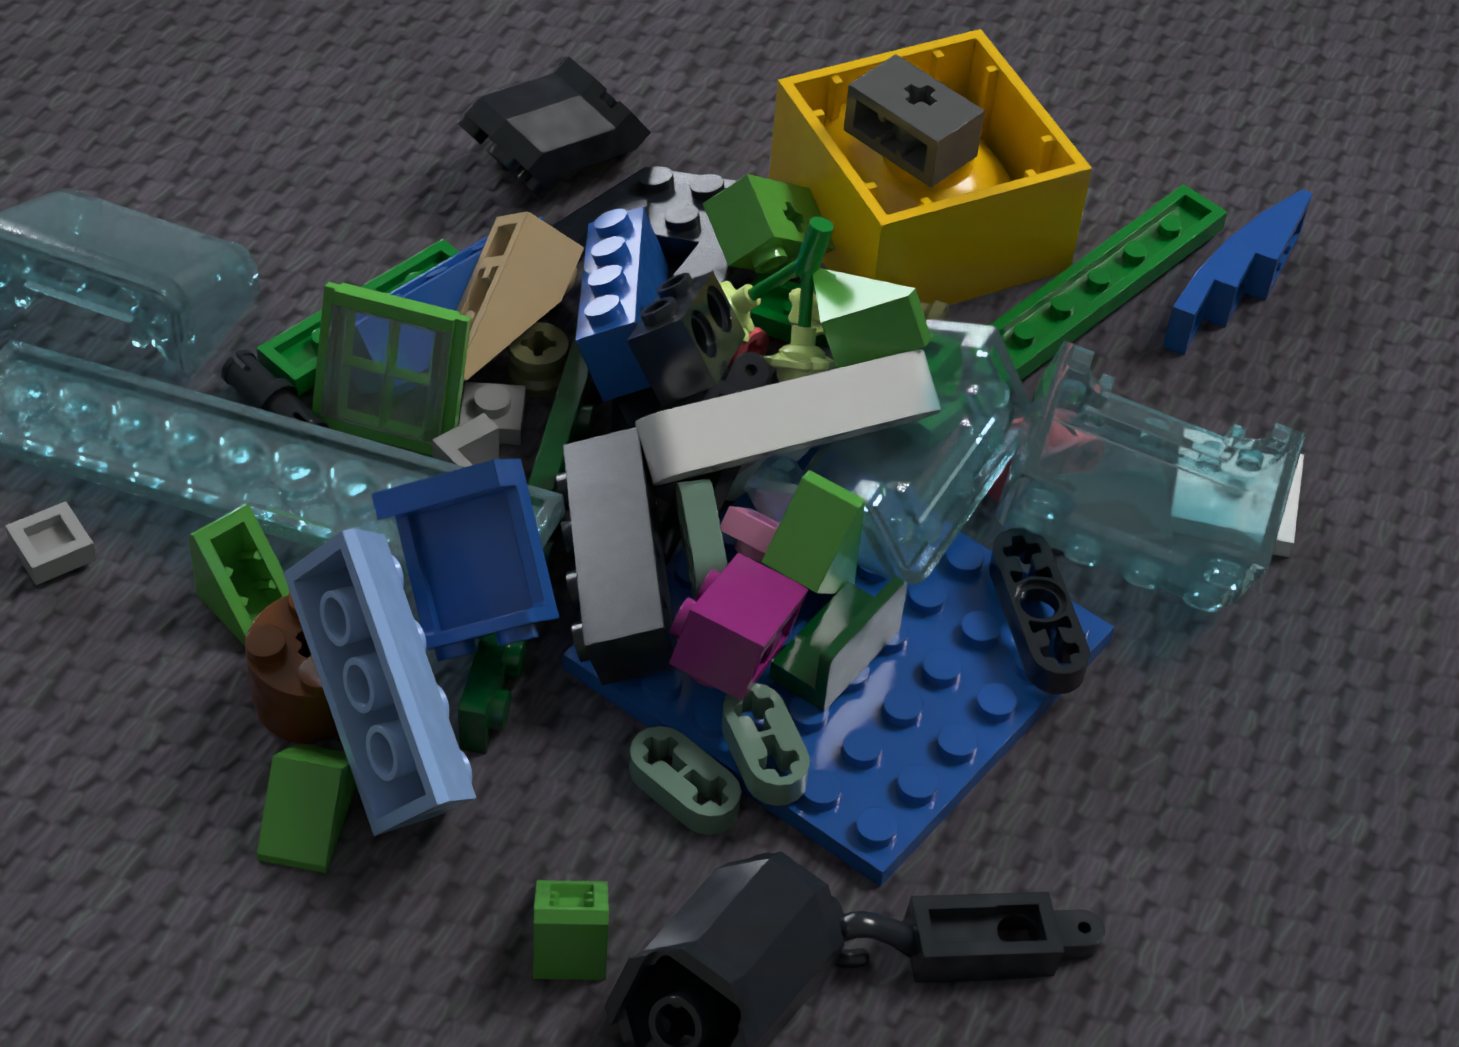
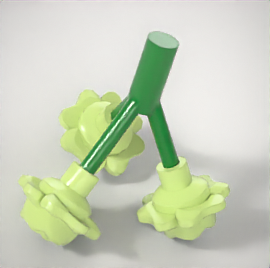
[719,217,837,382]

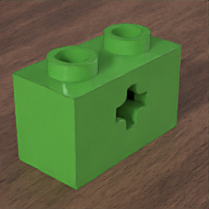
[703,174,835,279]

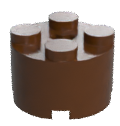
[245,591,341,744]

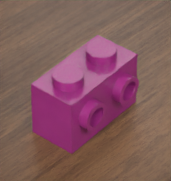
[669,553,809,701]

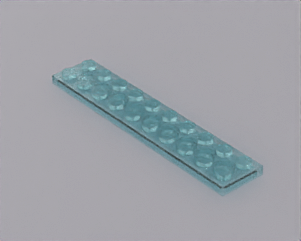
[0,339,565,576]

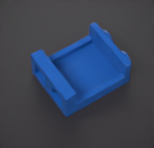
[371,459,559,662]

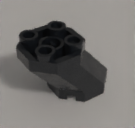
[456,56,651,199]
[605,852,845,1047]

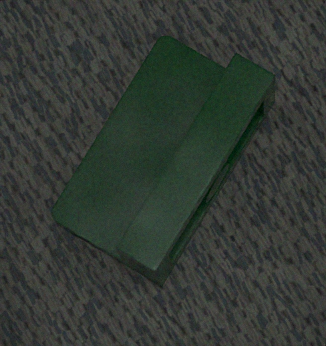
[769,575,908,712]

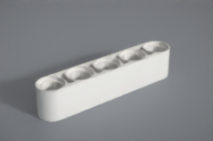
[635,349,942,485]

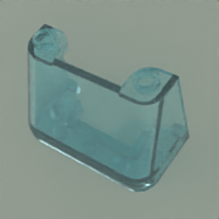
[0,188,260,383]
[744,319,1031,585]

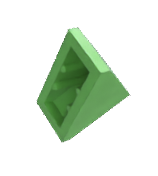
[813,268,932,369]
[761,470,866,594]
[188,504,289,646]
[257,743,356,873]
[533,880,609,980]

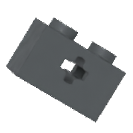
[843,54,985,188]

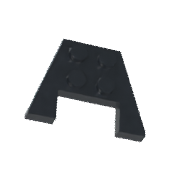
[552,166,736,282]

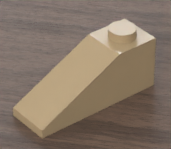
[428,211,584,380]

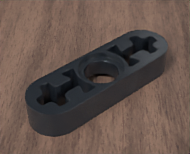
[989,528,1090,694]

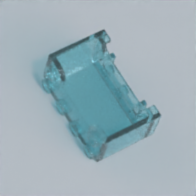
[995,341,1306,612]

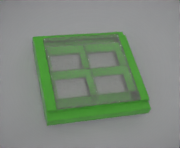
[312,282,472,456]

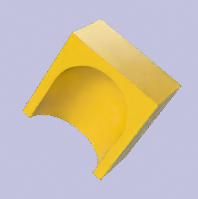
[769,29,1092,305]

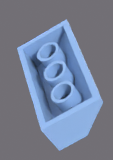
[283,528,476,836]

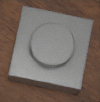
[459,382,526,445]
[5,501,97,585]

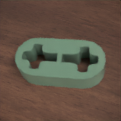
[676,479,727,599]
[721,683,810,806]
[629,726,741,835]

